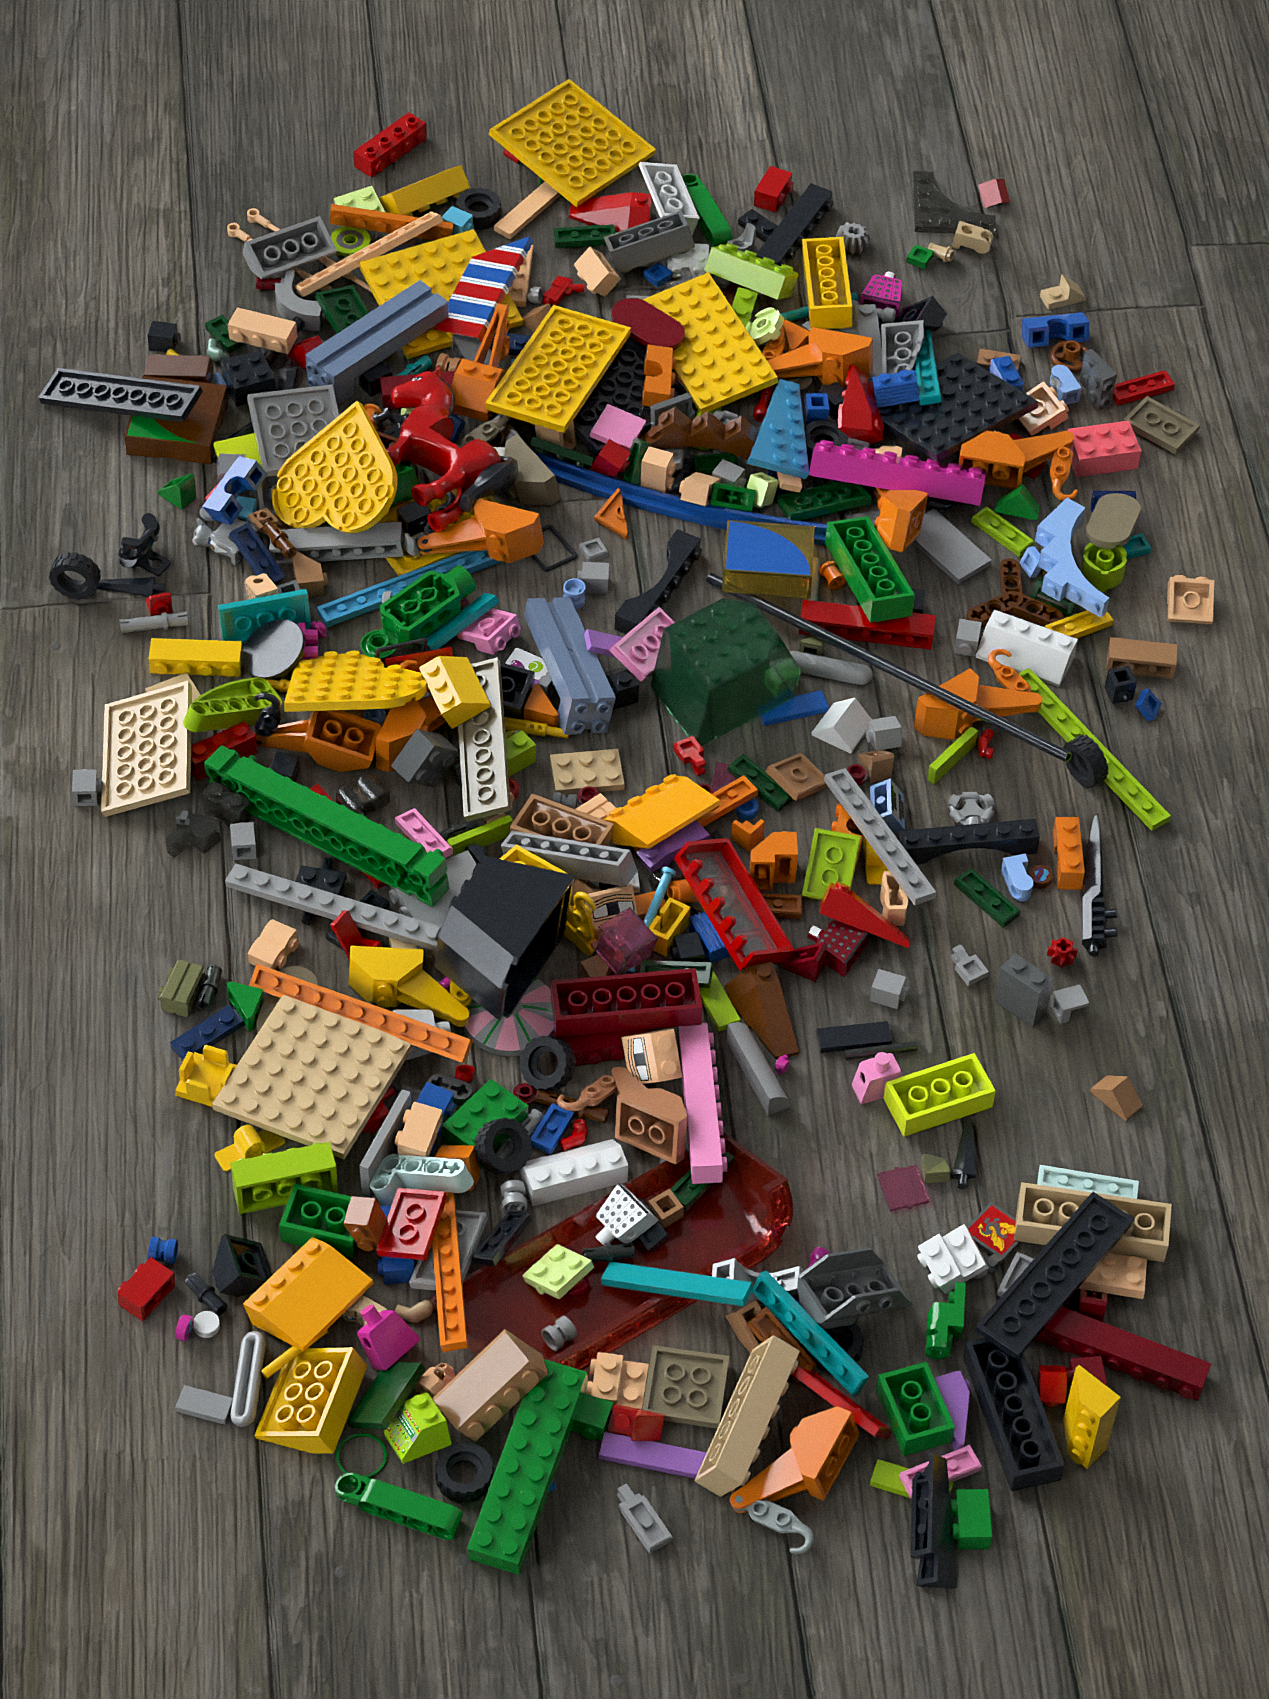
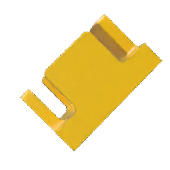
[175,1045,237,1107]

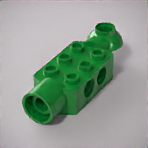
[360,565,476,662]

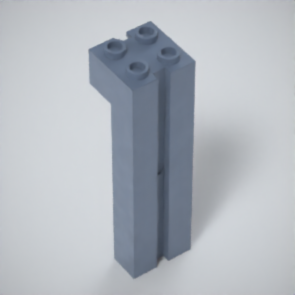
[306,280,449,406]
[524,597,616,735]

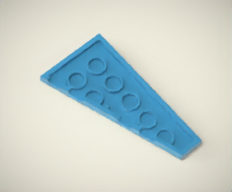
[747,379,809,479]

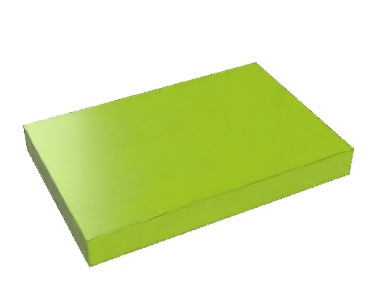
[802,828,861,901]

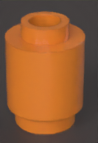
[667,879,698,903]

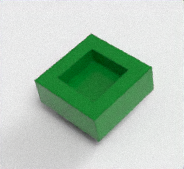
[906,244,934,269]

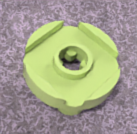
[745,307,784,346]

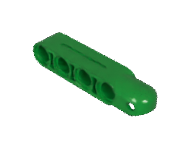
[682,174,732,247]
[335,1473,463,1540]

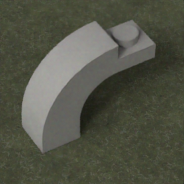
[275,270,323,331]
[712,1258,804,1306]

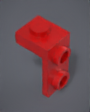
[331,910,382,960]

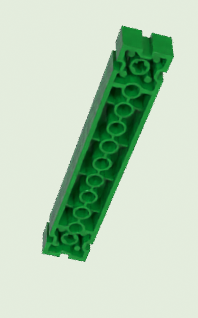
[204,745,449,907]

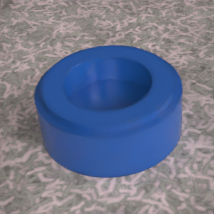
[735,799,759,820]

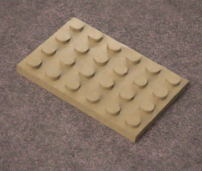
[101,681,192,817]

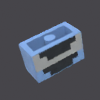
[870,779,905,834]

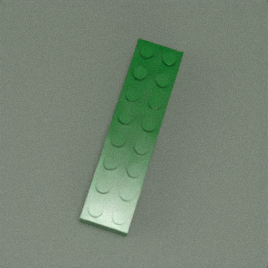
[467,1359,588,1575]

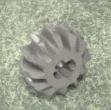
[836,222,871,255]

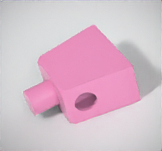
[852,1052,902,1105]

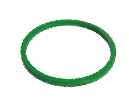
[336,1433,387,1478]

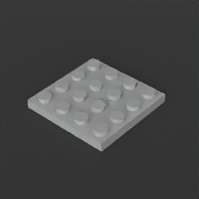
[247,384,339,472]

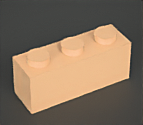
[228,307,298,354]

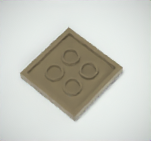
[642,1345,730,1428]

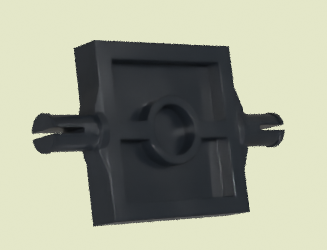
[288,857,347,925]

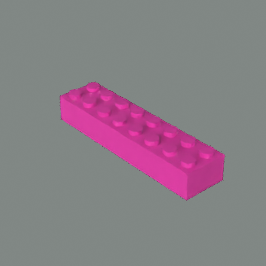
[809,440,986,506]

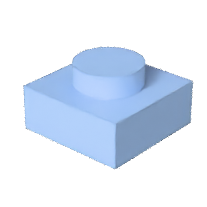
[1019,546,1042,578]

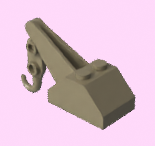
[457,415,561,506]

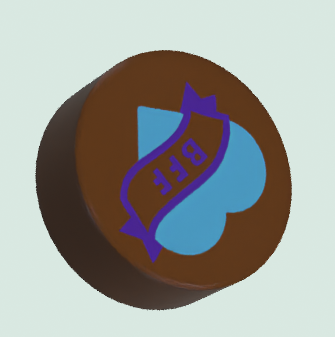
[1029,865,1052,889]

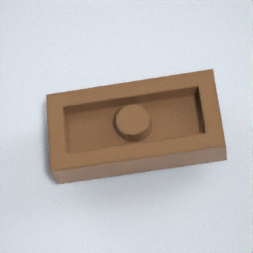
[977,349,1021,371]

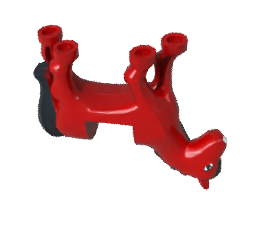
[386,365,518,532]

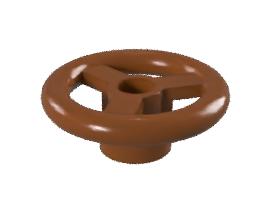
[1050,340,1089,372]

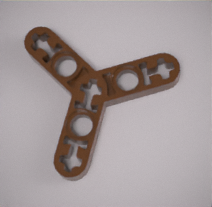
[966,558,1063,628]

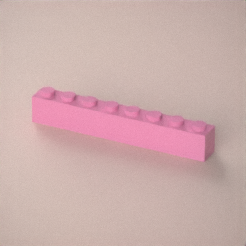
[678,1023,727,1184]

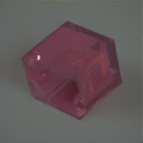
[591,907,658,975]

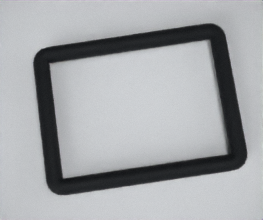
[531,524,577,572]
[374,638,428,667]

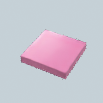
[590,404,647,452]

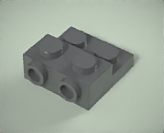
[1080,349,1117,410]

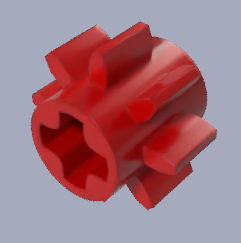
[1047,937,1078,968]

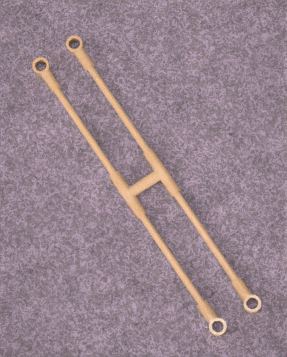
[227,208,372,293]

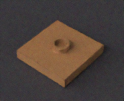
[766,752,828,801]

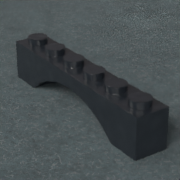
[614,529,702,634]
[897,819,1040,865]

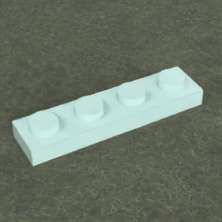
[1037,1165,1139,1199]

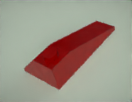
[569,192,652,232]
[838,364,884,444]
[820,882,910,948]

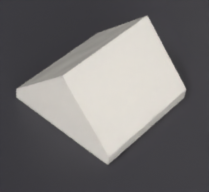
[811,698,872,754]

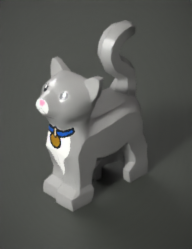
[192,507,260,566]

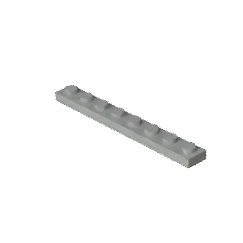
[824,768,936,905]

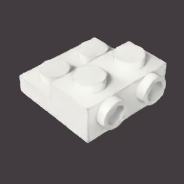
[667,244,709,278]
[917,1224,989,1294]

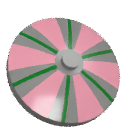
[463,978,555,1056]

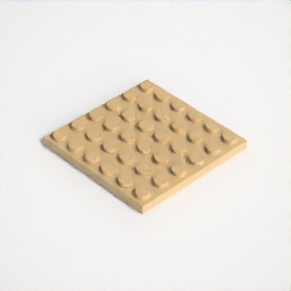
[212,995,413,1159]

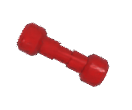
[753,384,776,422]

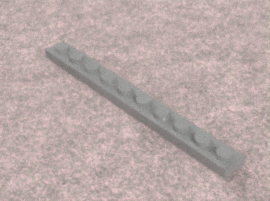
[225,864,441,951]

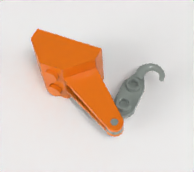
[730,1406,860,1554]

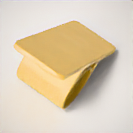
[863,835,889,885]
[214,1124,285,1172]

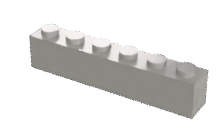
[269,522,405,564]
[501,831,637,887]

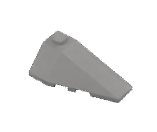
[833,304,882,382]
[881,320,924,375]

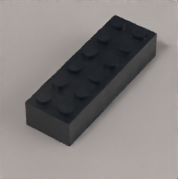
[963,1338,1065,1492]

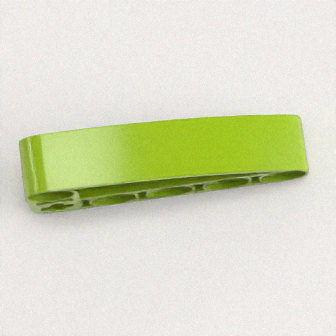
[183,677,282,732]

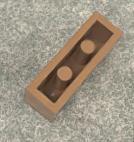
[1106,637,1177,679]

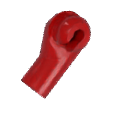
[978,728,995,759]
[559,1119,589,1152]

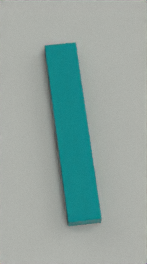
[914,329,942,405]
[601,1262,753,1306]
[752,1271,869,1397]

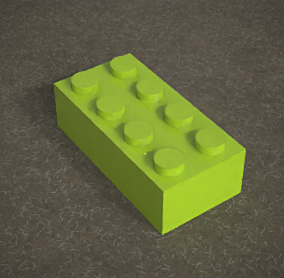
[704,243,799,300]
[230,1141,338,1214]

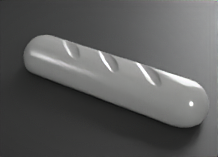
[783,651,873,685]
[231,1331,266,1427]

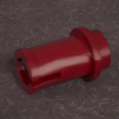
[256,277,281,292]

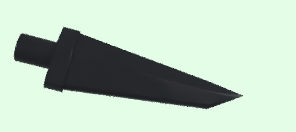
[277,359,298,391]
[97,577,166,597]
[951,1118,977,1190]

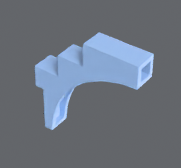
[1035,498,1109,618]

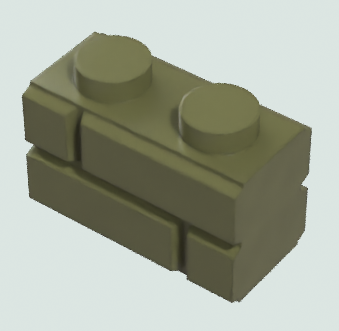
[158,960,205,1017]

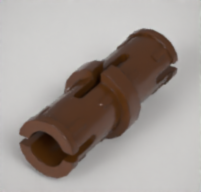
[263,521,297,559]

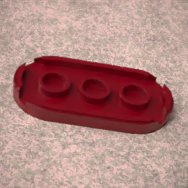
[611,298,685,351]

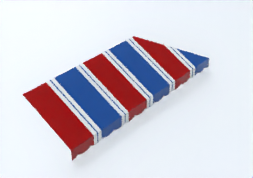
[434,236,534,343]

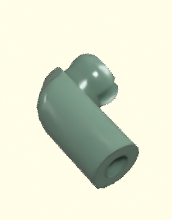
[206,338,227,363]

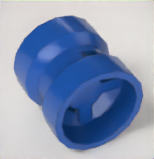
[148,1236,178,1265]

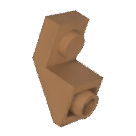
[248,507,296,534]

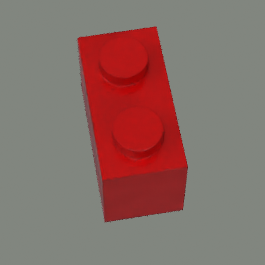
[754,166,794,213]
[117,1257,176,1321]

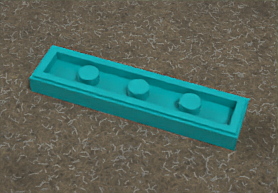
[419,593,499,651]

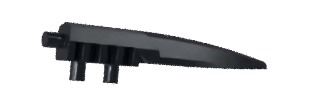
[1082,814,1118,956]

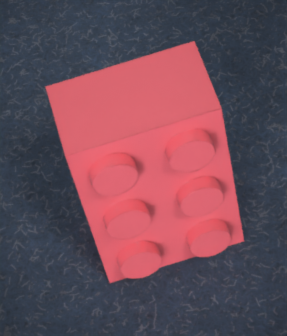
[1067,421,1141,477]

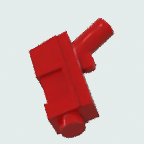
[542,276,585,306]

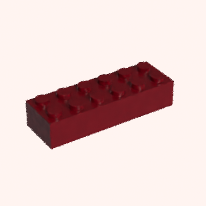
[550,968,702,1037]

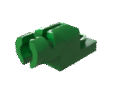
[925,1282,966,1360]

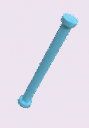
[621,867,676,974]

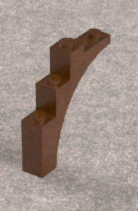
[638,407,760,468]

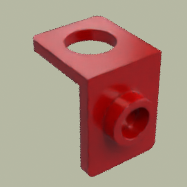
[145,592,173,616]

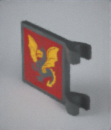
[967,1202,1021,1274]

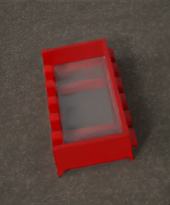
[674,838,795,971]

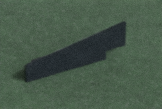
[910,1453,957,1589]

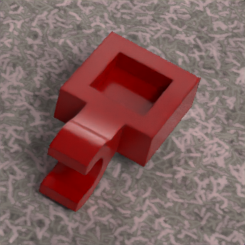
[673,736,706,776]

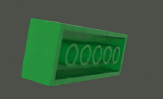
[825,516,915,623]

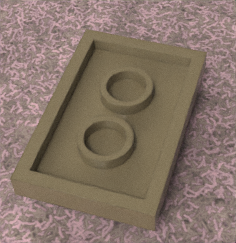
[1123,396,1200,455]

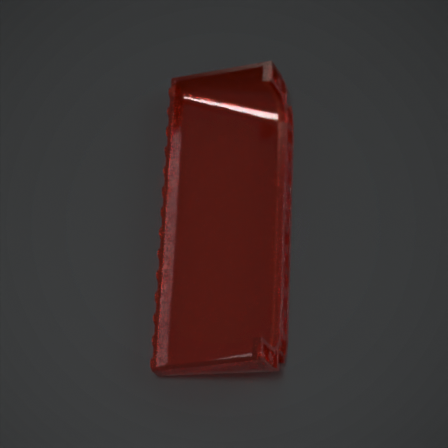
[429,1132,794,1370]

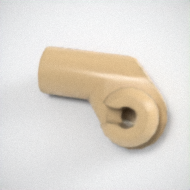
[395,1300,433,1323]

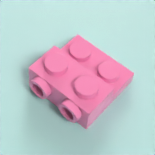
[457,608,521,655]

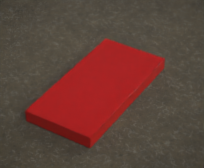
[792,1367,893,1439]

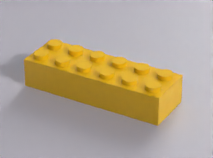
[802,237,852,329]

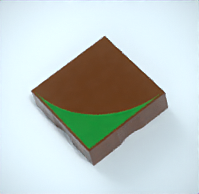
[124,376,228,464]

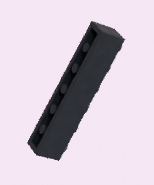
[756,183,834,266]

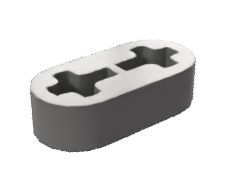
[428,1074,472,1106]

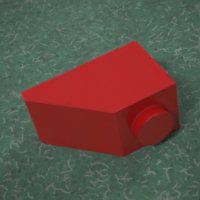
[286,336,322,370]
[589,438,631,477]

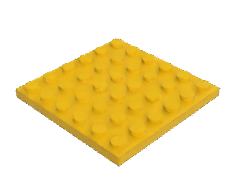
[488,79,656,207]
[359,229,523,359]

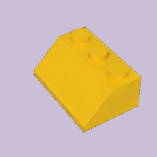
[419,656,492,729]

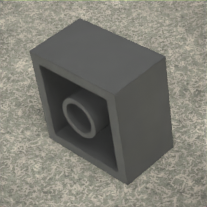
[391,729,459,788]

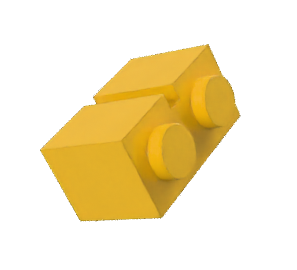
[645,897,690,957]

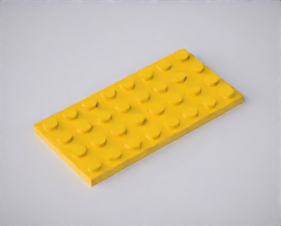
[643,272,778,415]
[485,305,631,433]

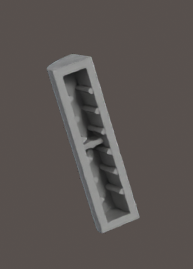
[727,1022,790,1115]

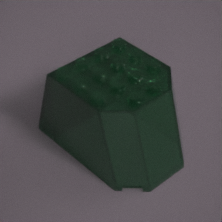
[650,598,801,746]

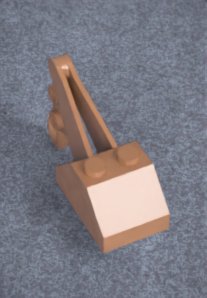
[557,1067,687,1164]

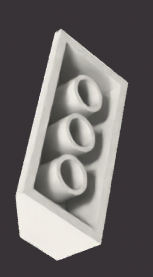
[639,162,699,235]
[976,610,1078,687]
[519,1139,628,1206]

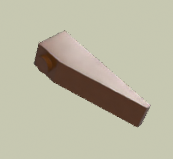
[725,962,799,1060]

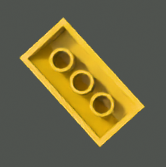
[378,165,470,216]
[1063,1365,1121,1469]

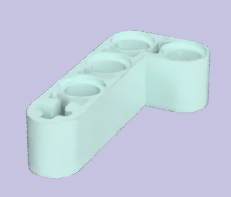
[370,1154,474,1206]

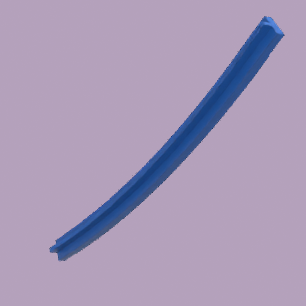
[530,448,827,546]

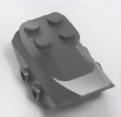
[797,1247,913,1329]

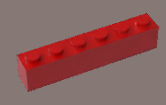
[799,600,936,650]

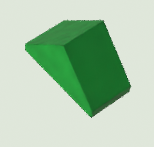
[157,473,197,510]
[709,483,756,512]
[995,485,1040,520]
[226,981,264,1032]

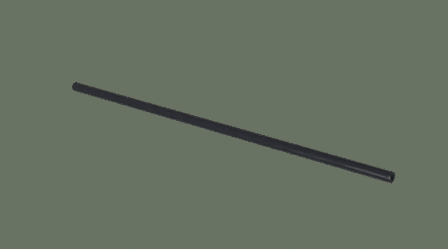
[706,573,1072,763]

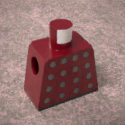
[807,921,868,977]

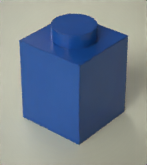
[803,393,829,425]

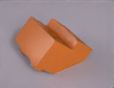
[749,831,798,891]

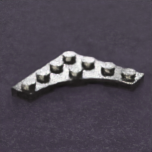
[913,171,996,235]

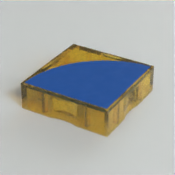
[722,520,815,598]

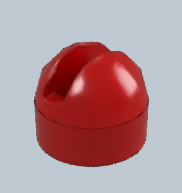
[455,1064,475,1084]

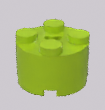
[1080,542,1127,592]

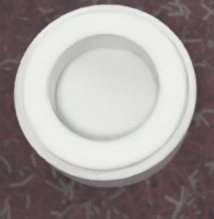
[193,1311,220,1338]

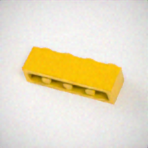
[149,638,242,677]

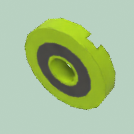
[331,226,371,258]

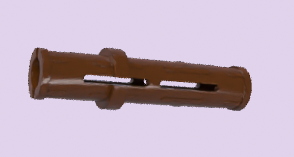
[535,1089,609,1124]

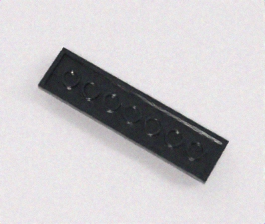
[38,368,203,422]
[975,1192,1135,1360]

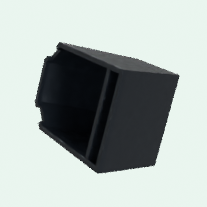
[433,856,575,1020]

